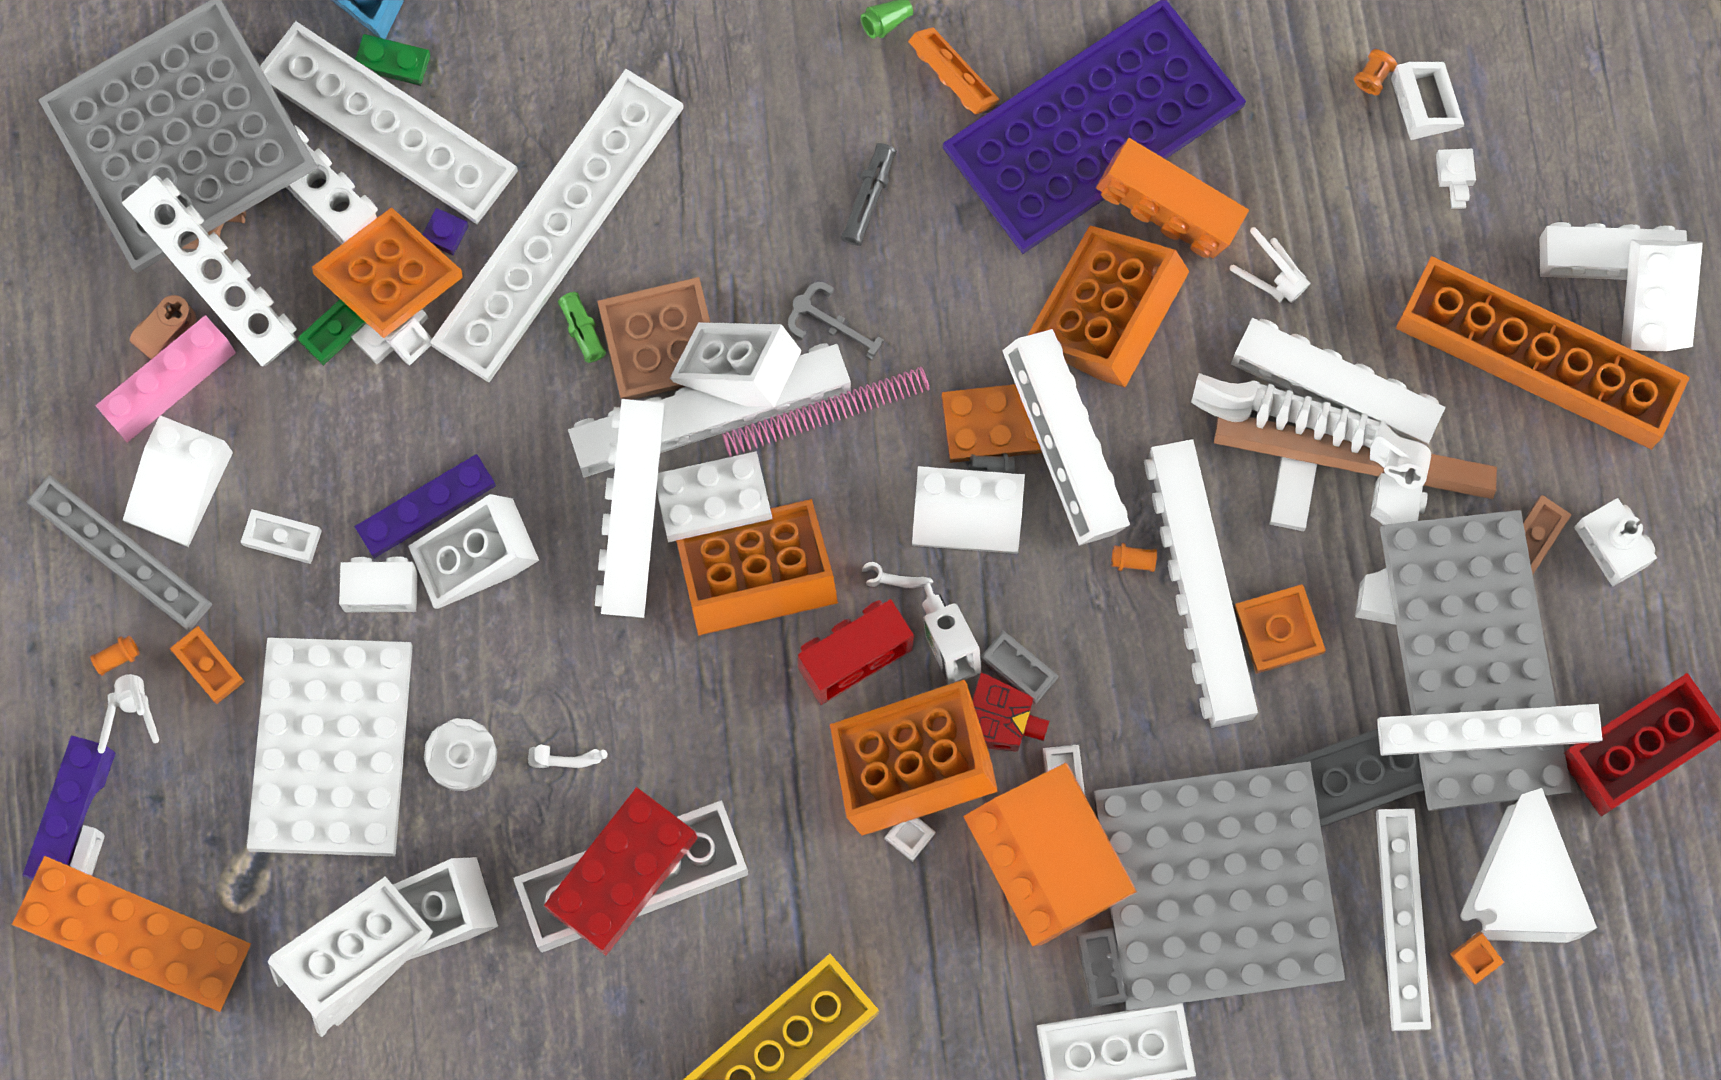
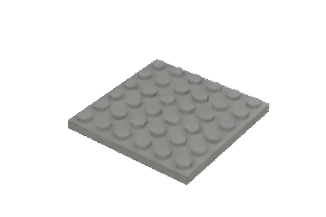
[38,0,318,273]
[1093,761,1345,1011]

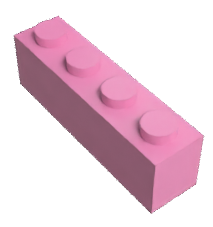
[95,315,236,443]

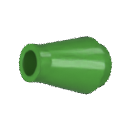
[861,0,913,39]

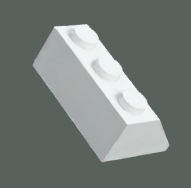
[1621,239,1703,351]
[912,466,1025,554]

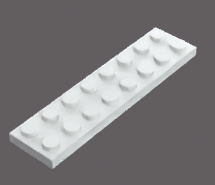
[260,21,518,224]

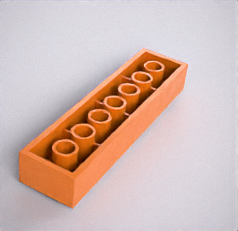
[1395,256,1690,450]

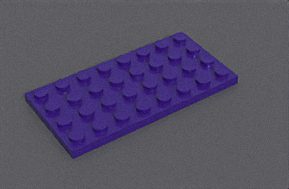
[942,0,1246,254]

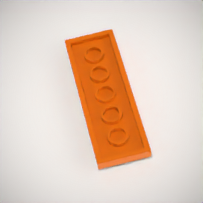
[12,856,251,1012]

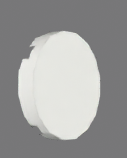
[424,718,497,791]

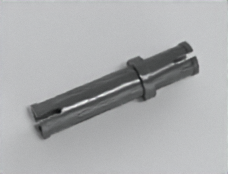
[841,143,897,246]

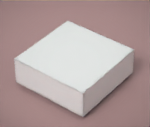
[384,316,432,366]
[885,818,936,862]

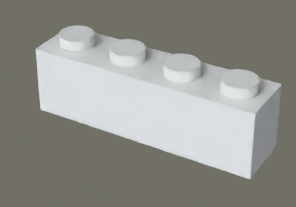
[1539,222,1687,280]

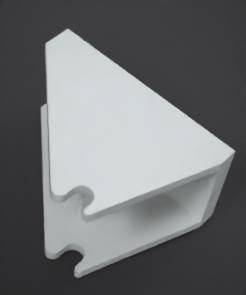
[1460,788,1597,943]
[268,877,433,1037]

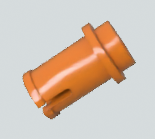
[1111,543,1157,572]
[90,636,140,676]

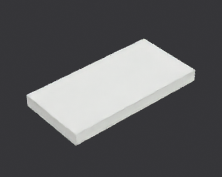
[1036,1003,1196,1080]

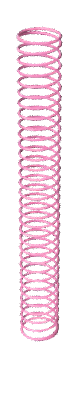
[722,366,929,457]

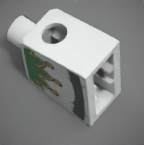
[922,595,981,685]

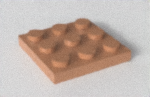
[597,277,711,400]

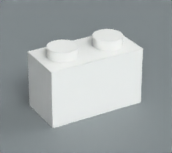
[339,557,417,612]

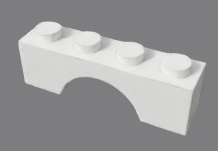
[1355,473,1428,625]

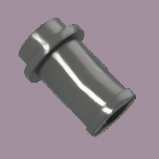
[969,453,1015,474]

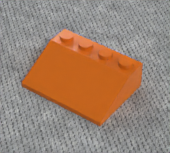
[1027,225,1190,388]
[676,499,838,636]
[830,680,998,836]
[963,763,1137,947]

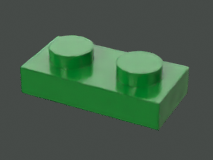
[355,34,431,86]
[297,299,366,366]

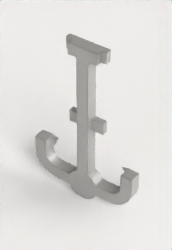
[788,282,884,360]

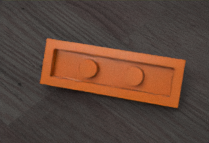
[908,27,1000,115]

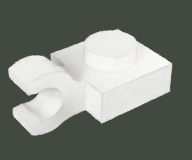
[1436,149,1476,209]

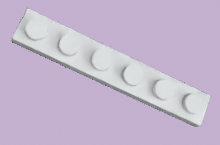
[1377,704,1602,756]
[1376,809,1431,1031]

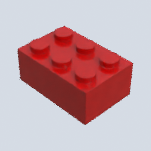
[797,599,914,705]

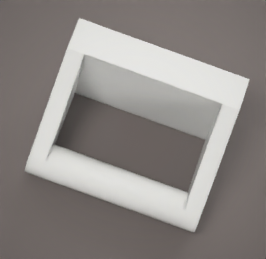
[1391,62,1464,140]

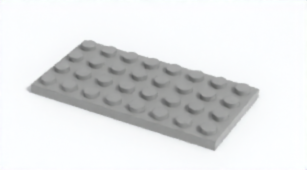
[1380,510,1572,811]

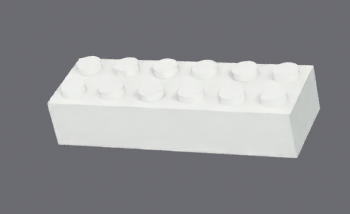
[513,800,748,952]

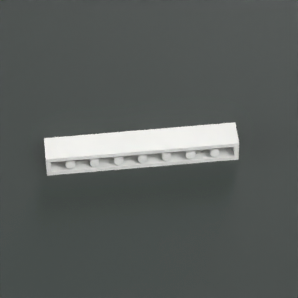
[568,343,851,478]
[1144,439,1258,728]

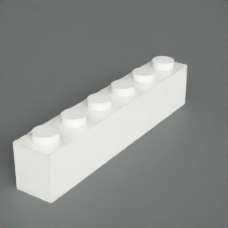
[1231,318,1446,446]
[1002,329,1130,546]
[595,399,665,618]

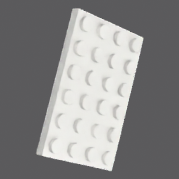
[247,638,413,856]

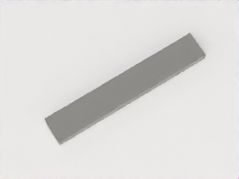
[26,475,213,632]

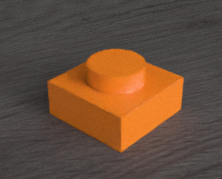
[1450,932,1504,985]

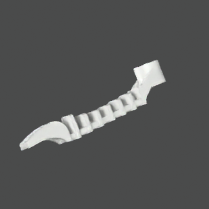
[1191,373,1431,489]

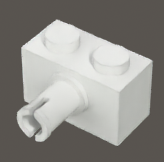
[1574,498,1657,587]

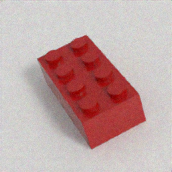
[1564,673,1721,817]
[544,787,697,956]

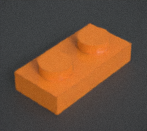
[170,626,245,704]

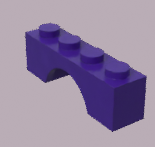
[22,735,116,881]

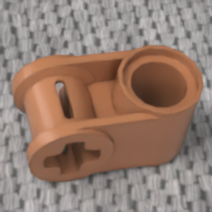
[129,295,196,359]

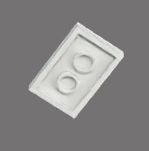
[656,451,772,542]

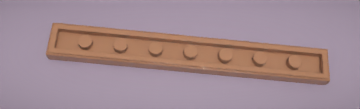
[1214,417,1497,499]

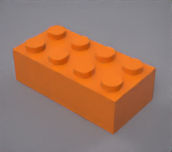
[1095,138,1249,259]

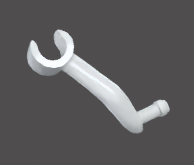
[862,562,935,598]
[528,745,608,768]

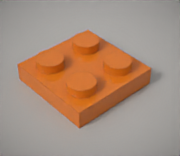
[1233,584,1326,674]

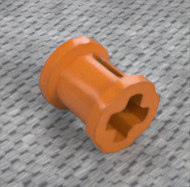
[1353,49,1397,95]

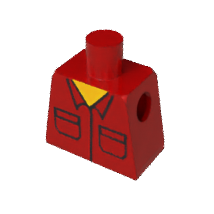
[972,673,1050,752]

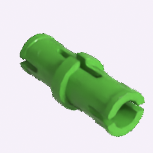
[558,292,606,363]

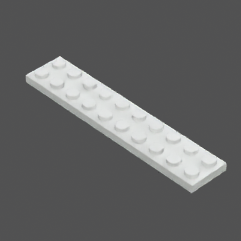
[430,69,683,382]

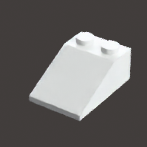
[670,322,801,407]
[123,415,233,547]
[408,494,539,609]
[393,857,498,960]

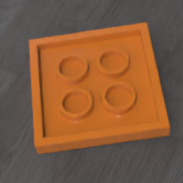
[312,207,463,338]

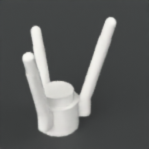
[1230,227,1311,303]
[98,674,159,753]

